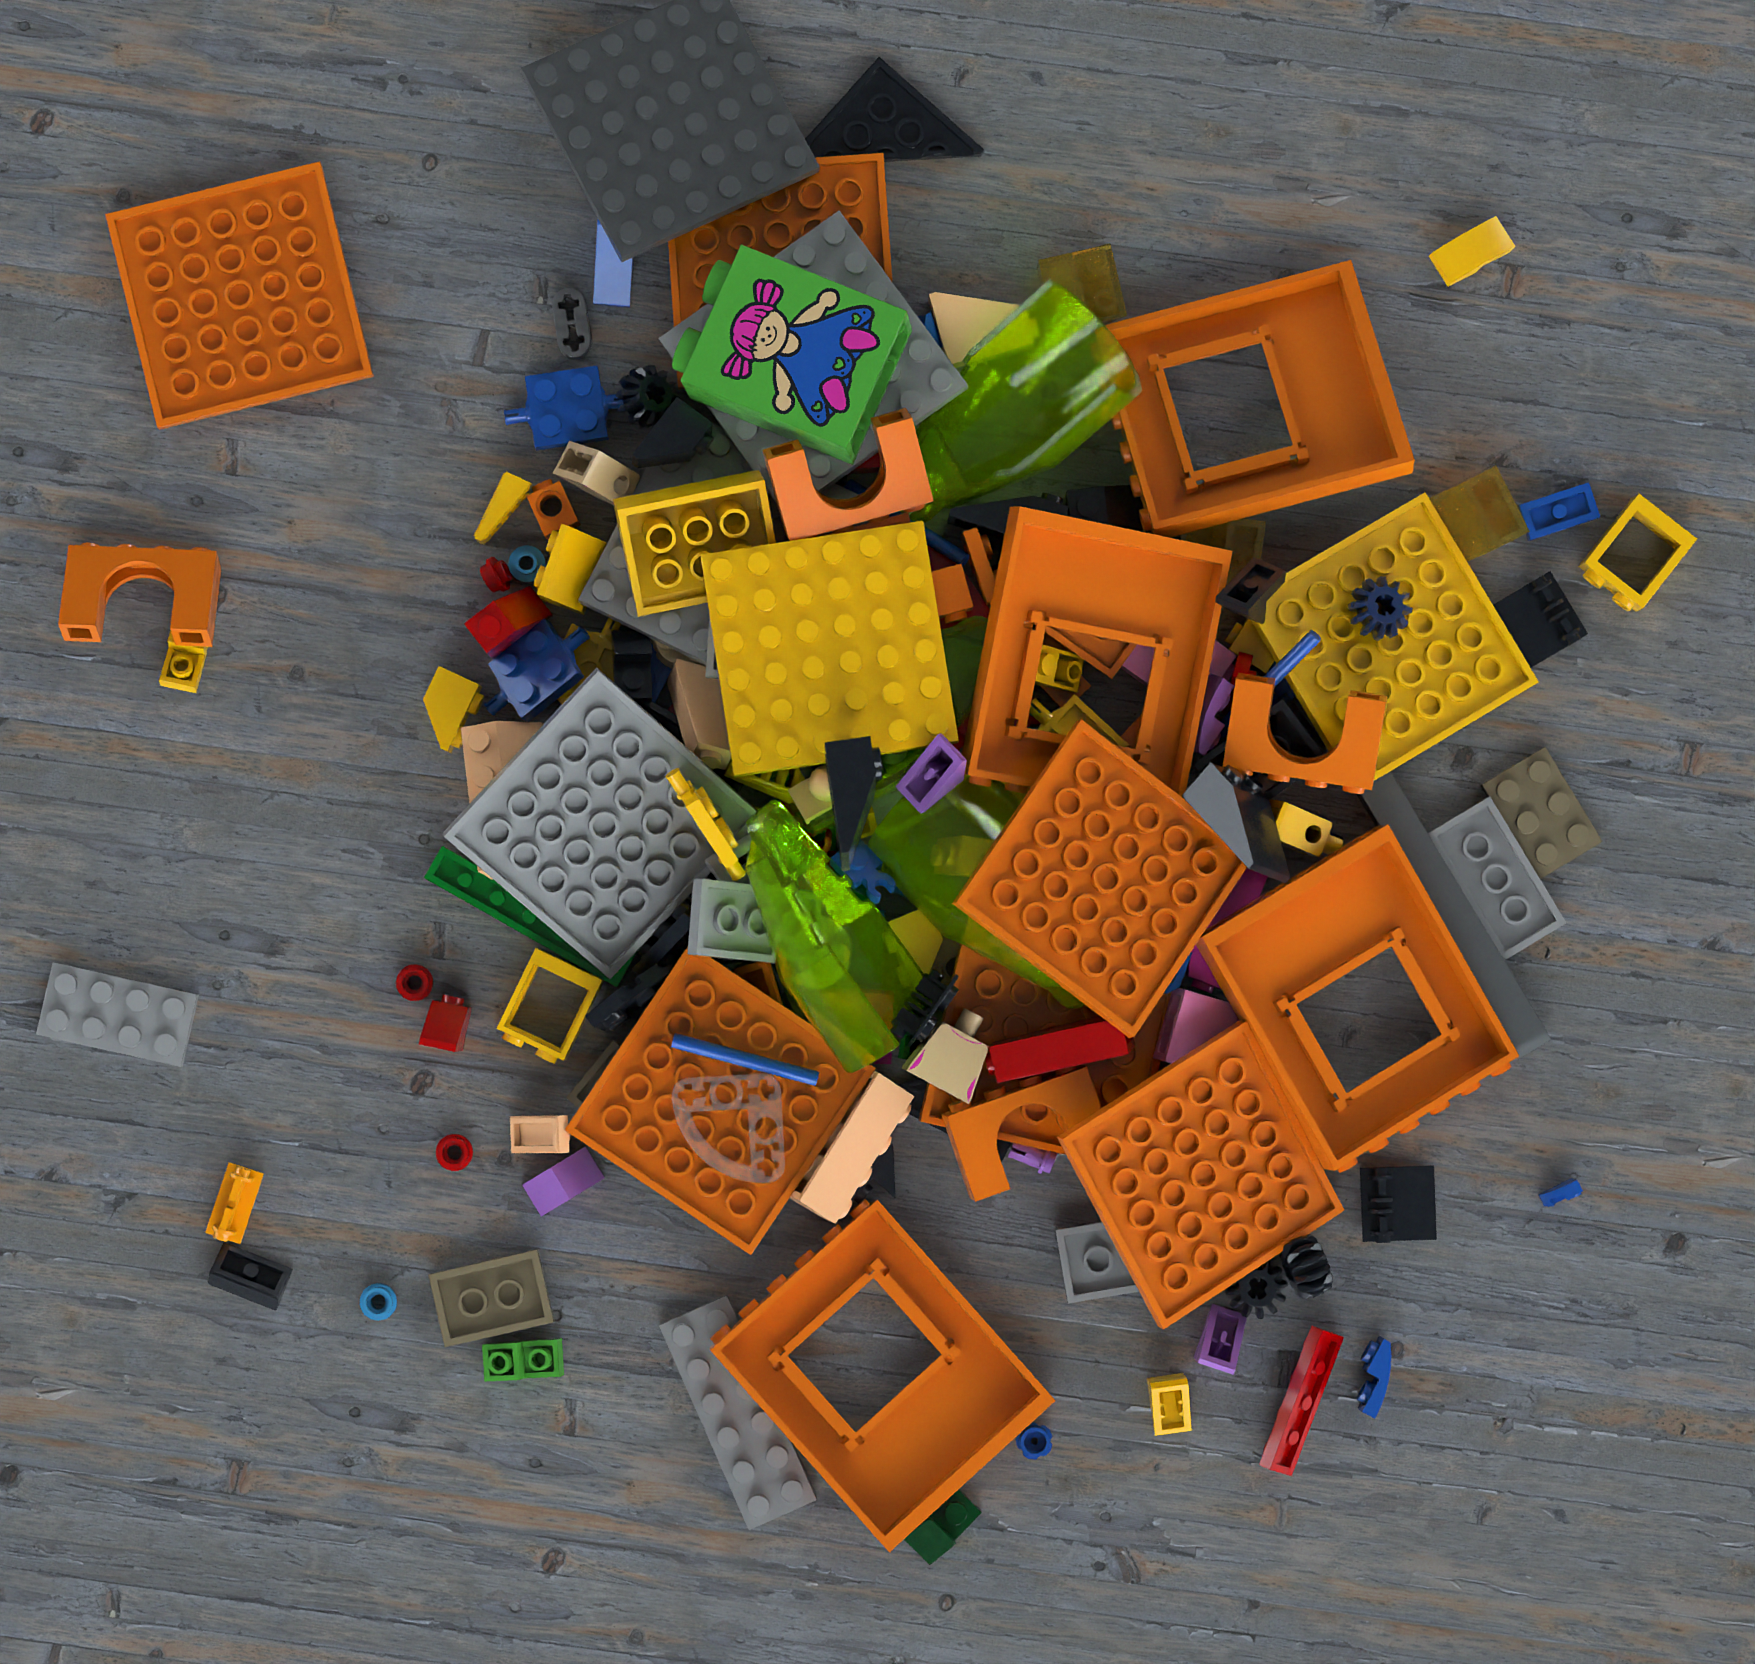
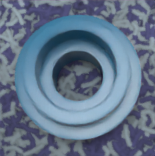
[508,545,546,582]
[360,1283,397,1321]

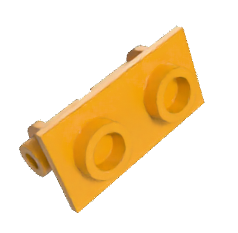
[205,1162,264,1244]

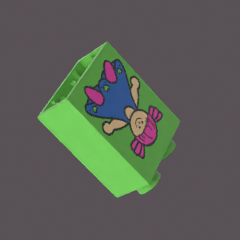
[672,244,912,465]

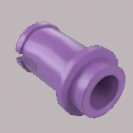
[1008,1143,1058,1174]

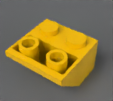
[533,524,607,615]

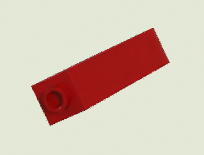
[985,1015,1135,1083]

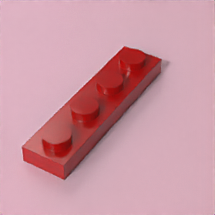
[1259,1325,1344,1476]

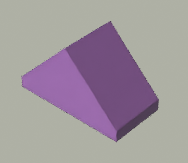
[896,733,967,814]
[522,1146,605,1216]
[1194,1304,1247,1375]

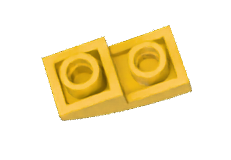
[1429,216,1516,287]
[159,630,208,693]

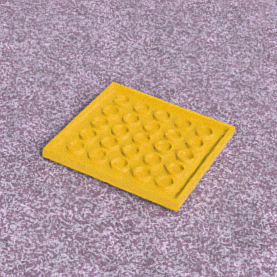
[1251,492,1539,781]
[700,521,959,777]

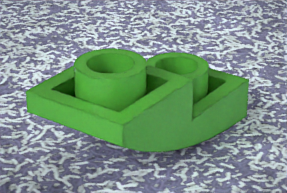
[482,1338,564,1382]

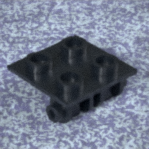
[1493,571,1588,668]
[890,969,959,1047]
[1360,1165,1437,1243]

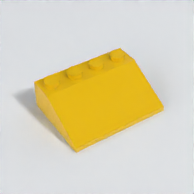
[613,470,776,617]

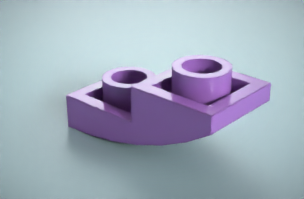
[1194,673,1235,756]

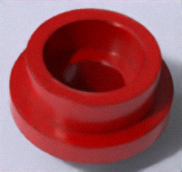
[480,557,512,593]
[396,964,434,1001]
[436,1134,473,1171]

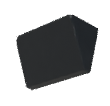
[208,1242,293,1310]

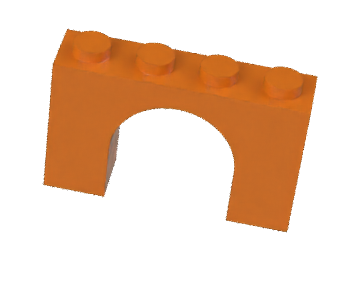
[762,408,934,541]
[58,542,221,647]
[1223,673,1387,794]
[941,1065,1101,1202]

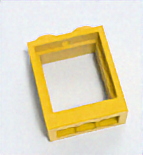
[1578,494,1697,612]
[496,948,604,1064]

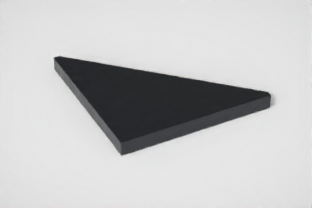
[805,57,985,162]

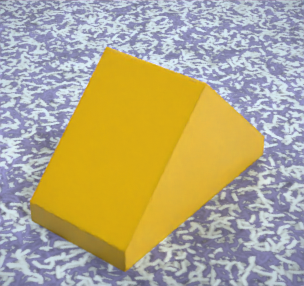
[1147,1373,1192,1436]

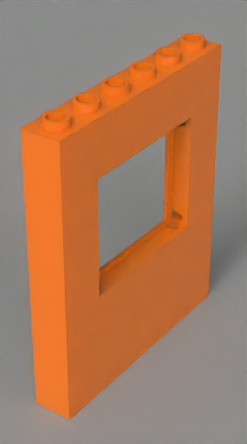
[1089,260,1415,538]
[962,506,1233,799]
[1196,824,1519,1173]
[709,1199,1056,1552]

